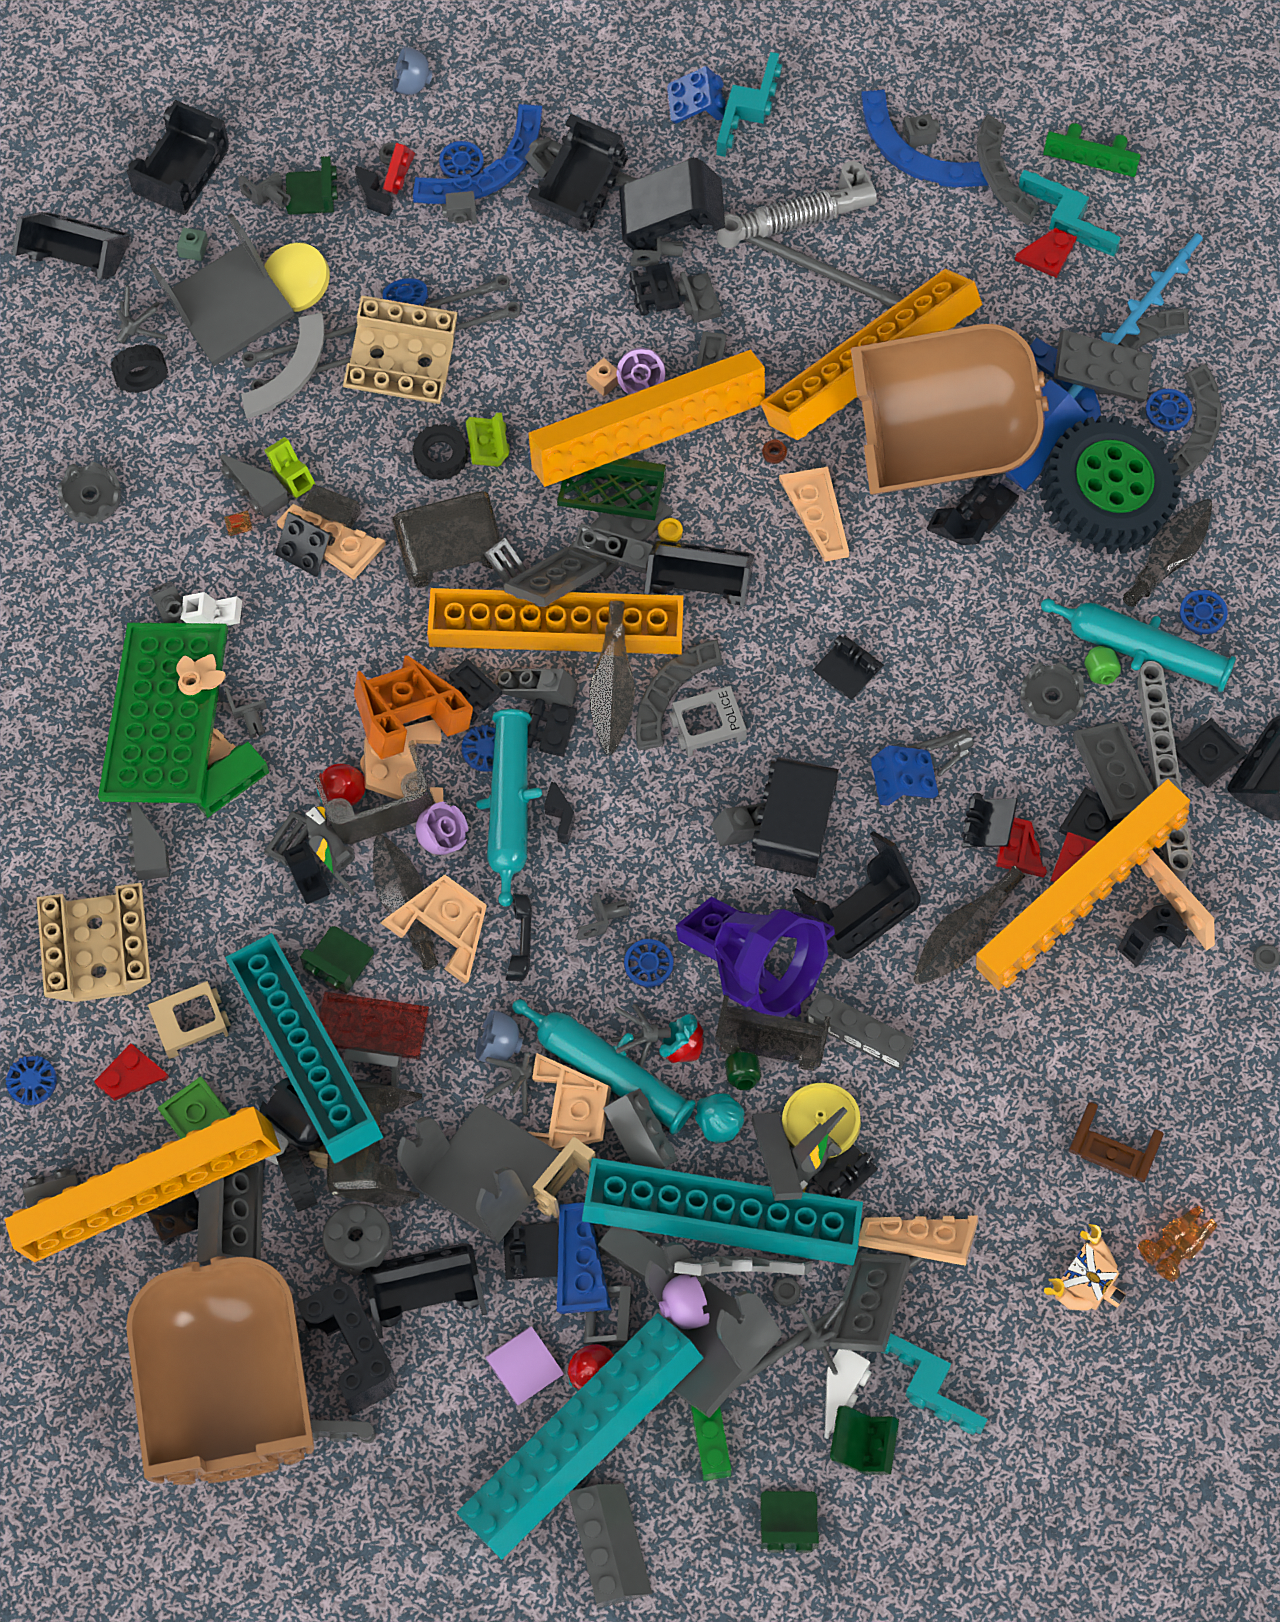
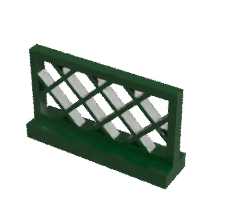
[557,458,666,521]

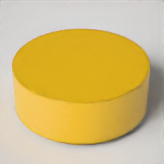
[658,518,683,542]

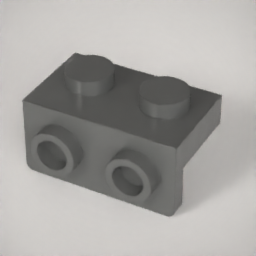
[22,1167,79,1208]

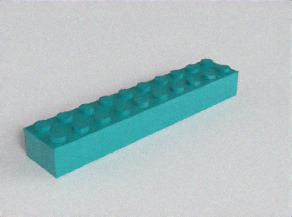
[225,933,384,1164]
[582,1158,863,1266]
[456,1313,703,1560]

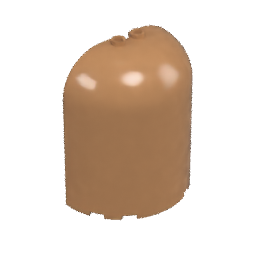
[851,324,1049,495]
[126,1256,315,1485]

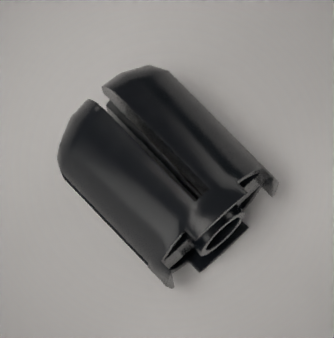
[259,1077,324,1152]

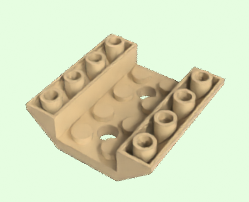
[343,295,458,404]
[36,883,151,1002]

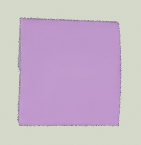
[485,1326,564,1405]

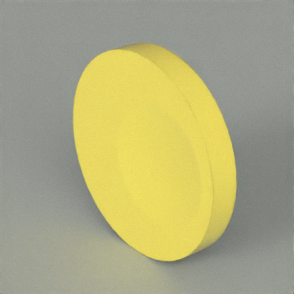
[264,243,330,312]
[782,1083,861,1158]

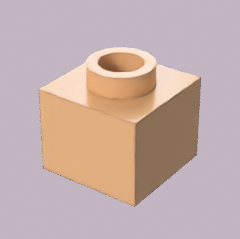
[587,358,619,397]

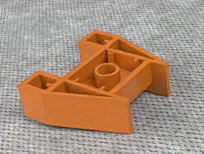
[354,655,473,760]

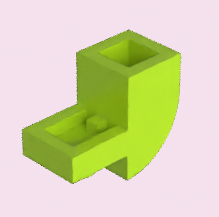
[264,437,317,498]

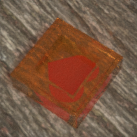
[224,511,253,536]

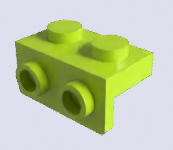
[466,412,510,467]

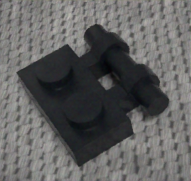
[629,262,680,316]
[956,475,1019,534]
[448,658,503,722]
[528,699,577,757]

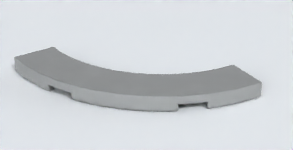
[241,312,325,419]
[674,1256,812,1276]

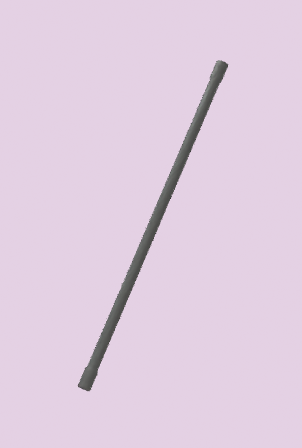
[547,140,904,308]

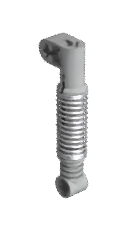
[716,161,877,248]

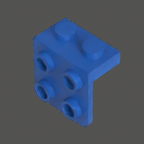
[667,66,726,123]
[871,745,938,806]

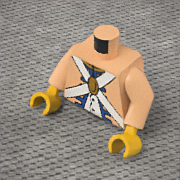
[1044,1224,1126,1311]

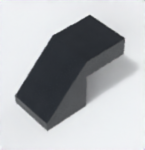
[354,166,393,216]
[926,507,989,545]
[544,782,575,845]
[282,842,330,905]

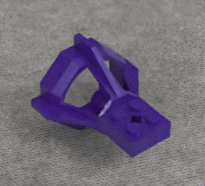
[676,896,835,1017]

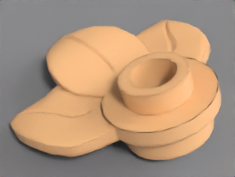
[176,654,226,695]

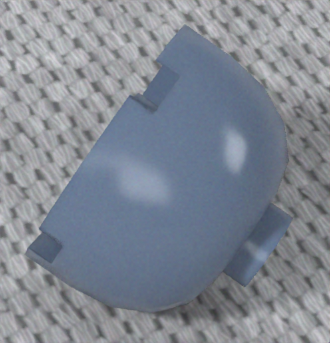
[393,46,432,95]
[475,1010,523,1065]

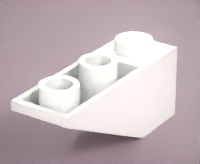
[824,1349,872,1439]

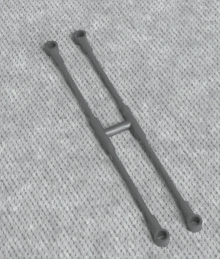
[242,275,520,390]

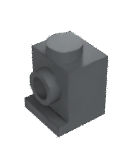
[902,113,940,148]
[442,191,477,224]

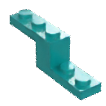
[717,52,783,157]
[1018,170,1121,257]
[881,1333,988,1435]

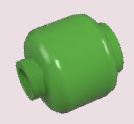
[1084,646,1121,685]

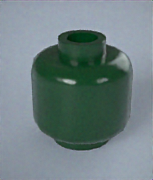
[725,1049,761,1090]

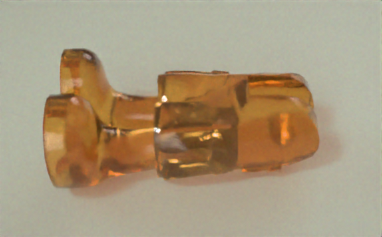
[1138,1205,1218,1282]

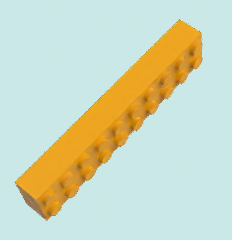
[760,269,983,440]
[528,349,765,487]
[427,588,684,655]
[976,779,1190,991]
[4,1106,281,1263]

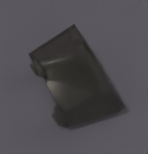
[392,491,506,588]

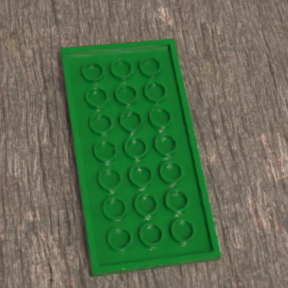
[98,623,228,803]

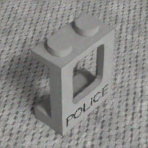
[669,686,747,757]

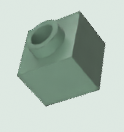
[177,227,209,261]

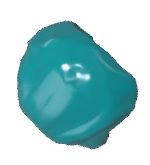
[695,1093,745,1144]

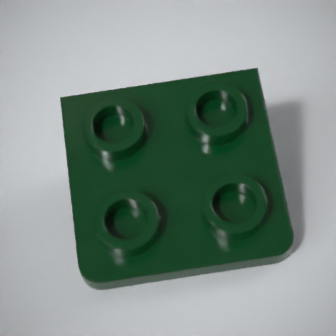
[286,156,338,215]
[300,926,374,994]
[830,1405,899,1475]
[761,1491,819,1553]

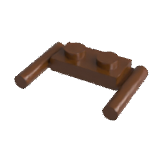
[1069,1102,1164,1183]

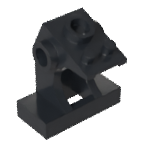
[1117,903,1188,967]

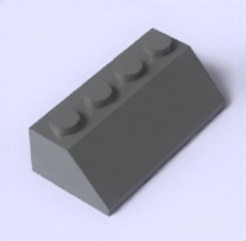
[197,1161,264,1266]
[569,1483,653,1609]

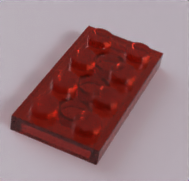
[319,992,430,1060]

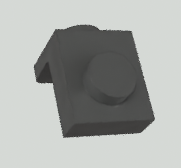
[524,137,555,178]

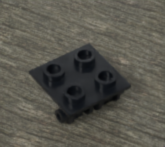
[275,512,335,577]
[812,635,884,700]
[961,793,1018,848]
[812,1145,878,1199]
[147,1191,199,1246]
[504,1221,559,1280]

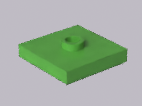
[157,1076,232,1139]

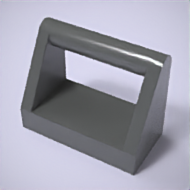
[344,1046,403,1097]
[584,1286,631,1347]

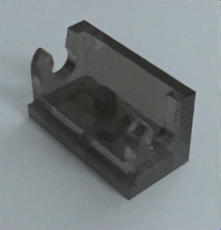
[302,484,361,529]

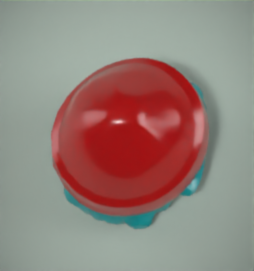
[316,764,366,810]
[659,1013,704,1063]
[567,1345,615,1392]

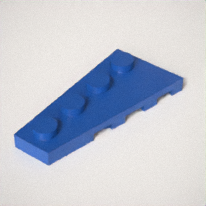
[557,1202,612,1314]

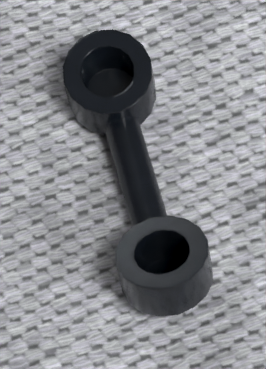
[505,893,532,982]

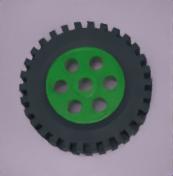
[1039,415,1181,554]

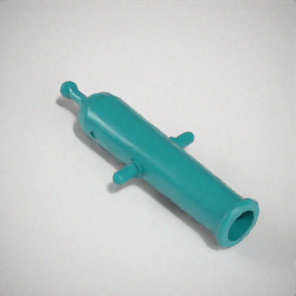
[1041,598,1236,692]
[476,709,542,907]
[512,999,696,1135]

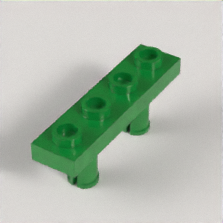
[1043,123,1141,177]

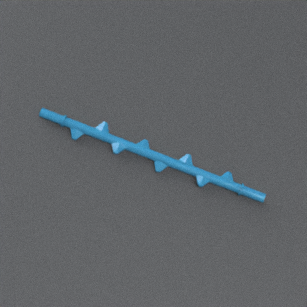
[1067,233,1203,398]

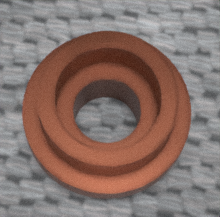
[762,439,787,464]

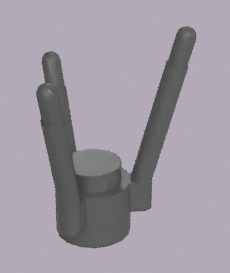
[907,728,974,776]

